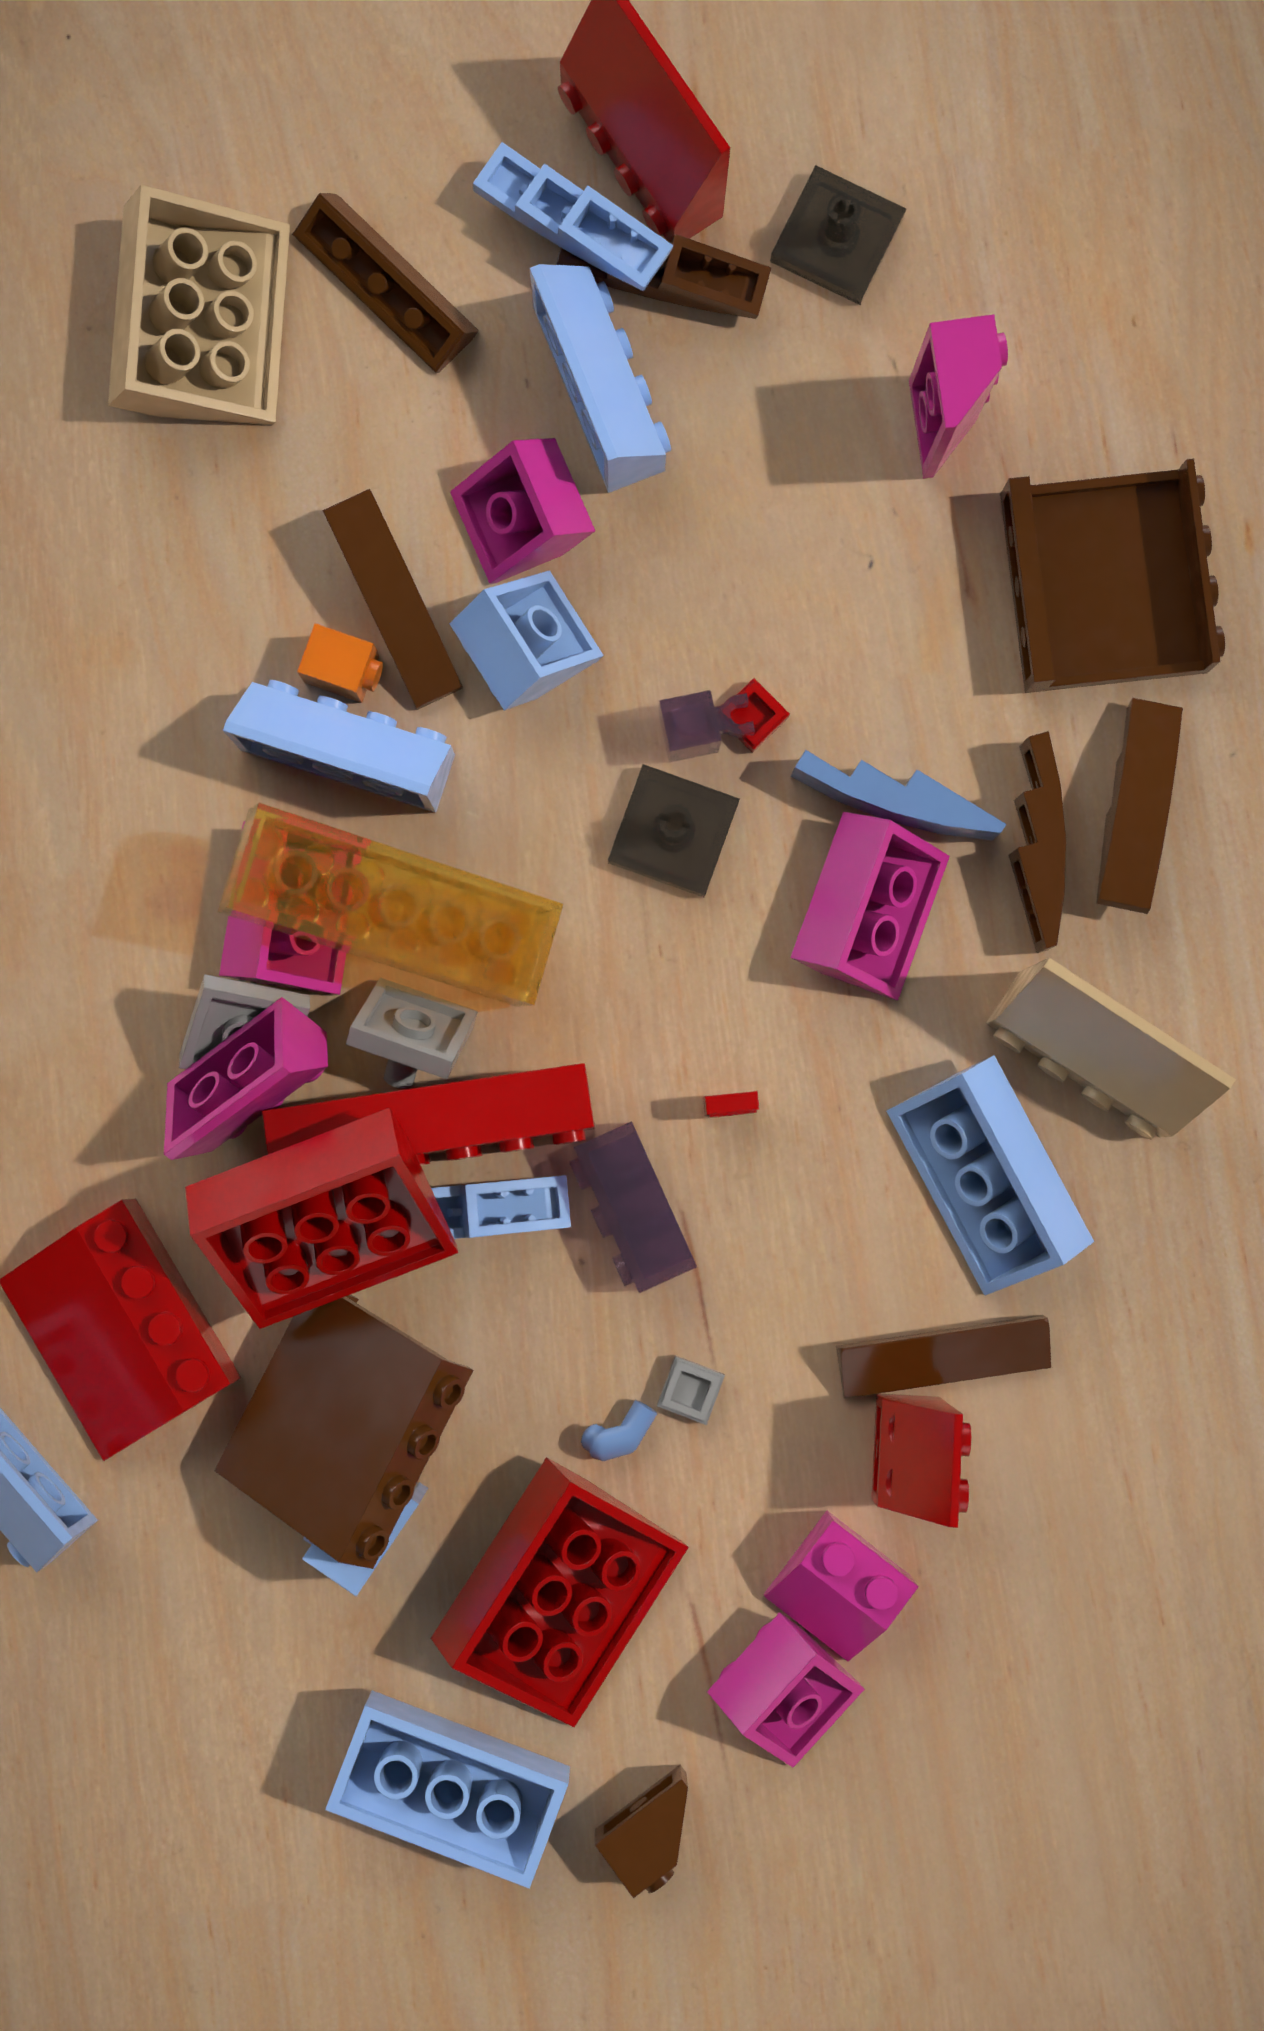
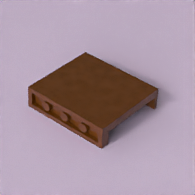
[1000,458,1225,693]
[214,1295,474,1569]

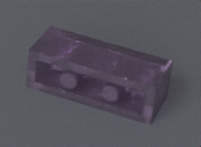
[569,1121,697,1293]

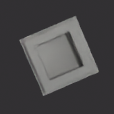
[657,1355,725,1425]

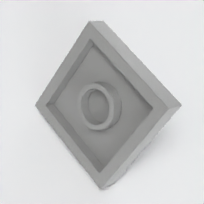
[179,974,310,1069]
[346,978,478,1088]

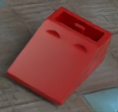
[871,1393,972,1528]

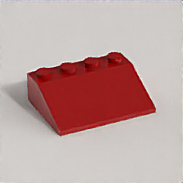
[558,0,731,241]
[185,1108,458,1329]
[0,1198,241,1461]
[430,1457,689,1728]

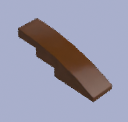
[556,234,771,319]
[323,489,463,710]
[1096,697,1183,914]
[1008,731,1066,953]

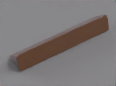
[292,193,479,373]
[836,1315,1051,1399]

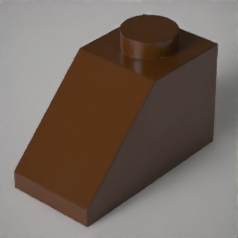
[595,1765,688,1898]

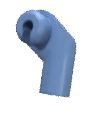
[581,1399,657,1461]

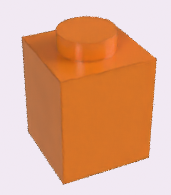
[297,623,383,703]

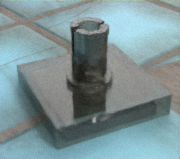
[770,165,907,305]
[608,764,740,898]

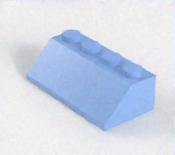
[530,264,671,493]
[223,680,455,813]
[886,1055,1094,1296]
[0,1408,98,1572]
[325,1690,570,1889]

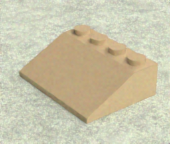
[108,184,290,425]
[986,957,1236,1140]

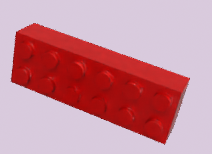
[262,1063,595,1165]

